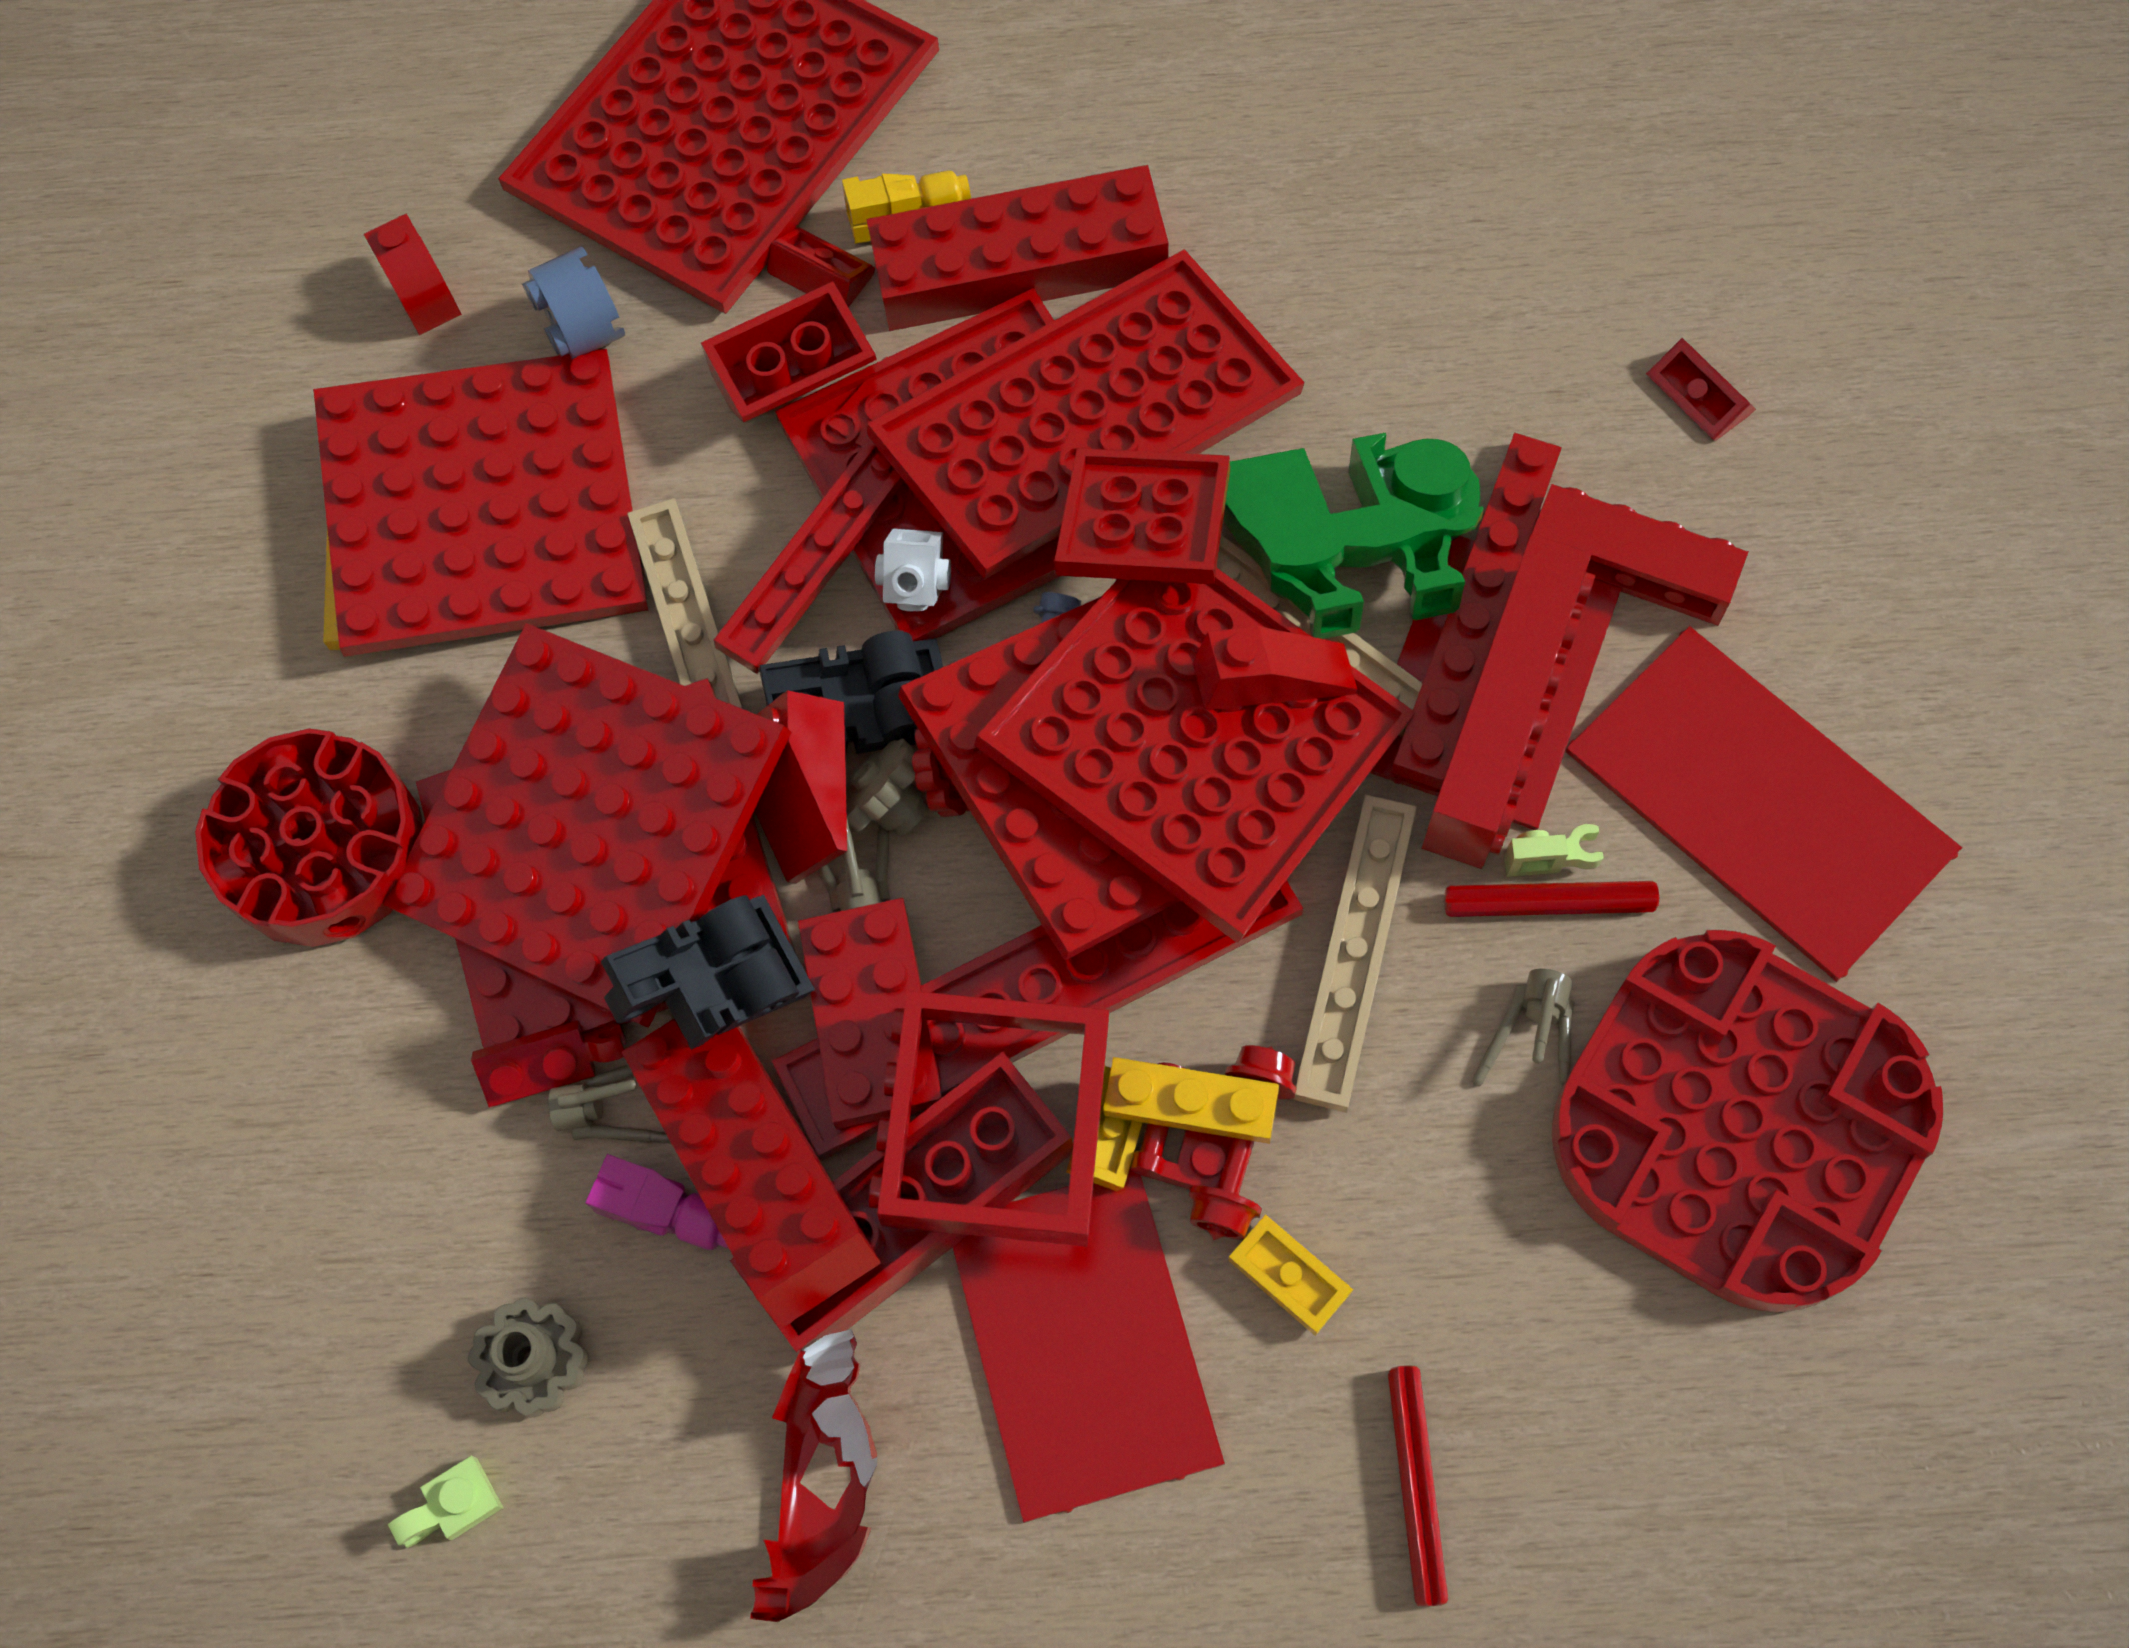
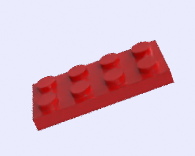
[798,898,943,1129]

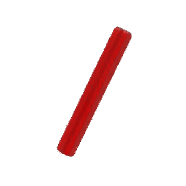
[1444,881,1660,917]
[1388,1365,1448,1607]

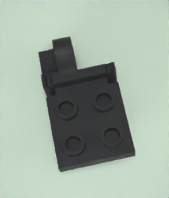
[759,631,944,761]
[601,894,815,1050]

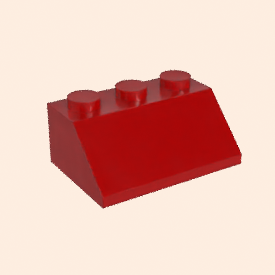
[701,281,877,423]

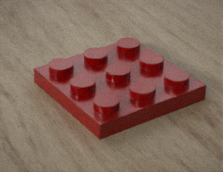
[1054,448,1230,584]

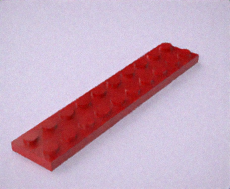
[772,881,1303,1161]

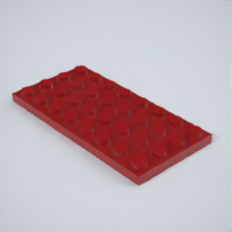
[867,249,1305,580]

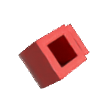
[363,213,462,336]

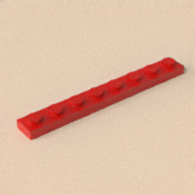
[1391,432,1562,790]

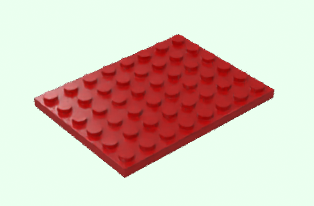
[498,0,939,314]

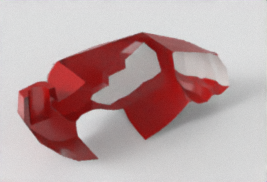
[750,1330,877,1622]

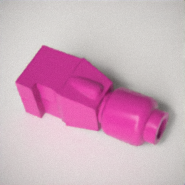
[585,1154,729,1250]

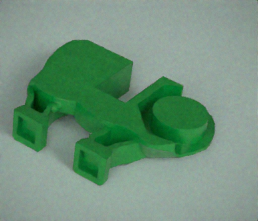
[1223,432,1483,639]

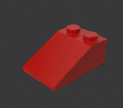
[755,690,847,884]

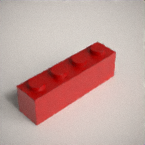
[1532,484,1749,626]

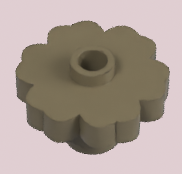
[846,739,928,836]
[468,1298,589,1418]

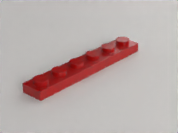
[713,438,905,675]

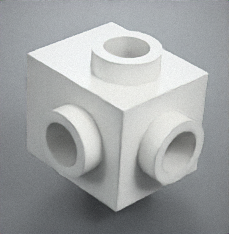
[875,529,951,611]

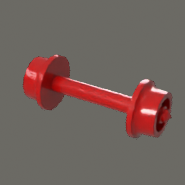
[1188,1045,1297,1240]

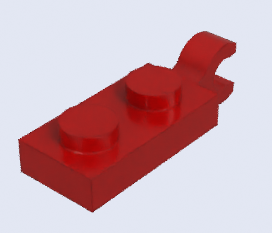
[471,1020,627,1108]

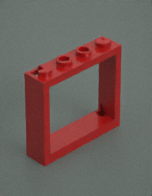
[869,990,1110,1247]

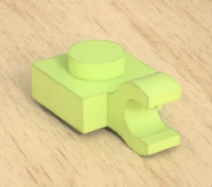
[1504,824,1604,877]
[388,1455,503,1548]

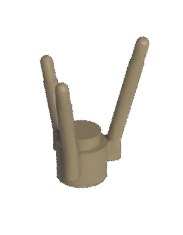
[818,819,890,912]
[1472,968,1575,1086]
[548,1064,670,1143]

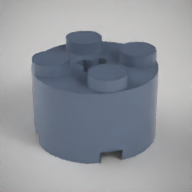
[522,246,625,360]

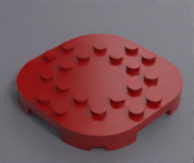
[1552,930,1943,1312]

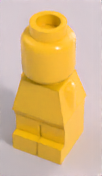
[842,170,971,244]

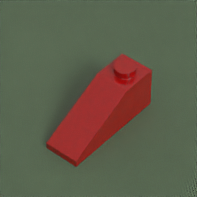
[1192,626,1358,710]

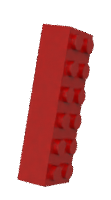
[866,165,1169,331]
[1421,533,1596,869]
[621,1019,881,1329]
[729,1051,1073,1354]

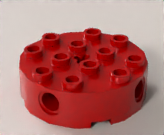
[195,728,423,947]

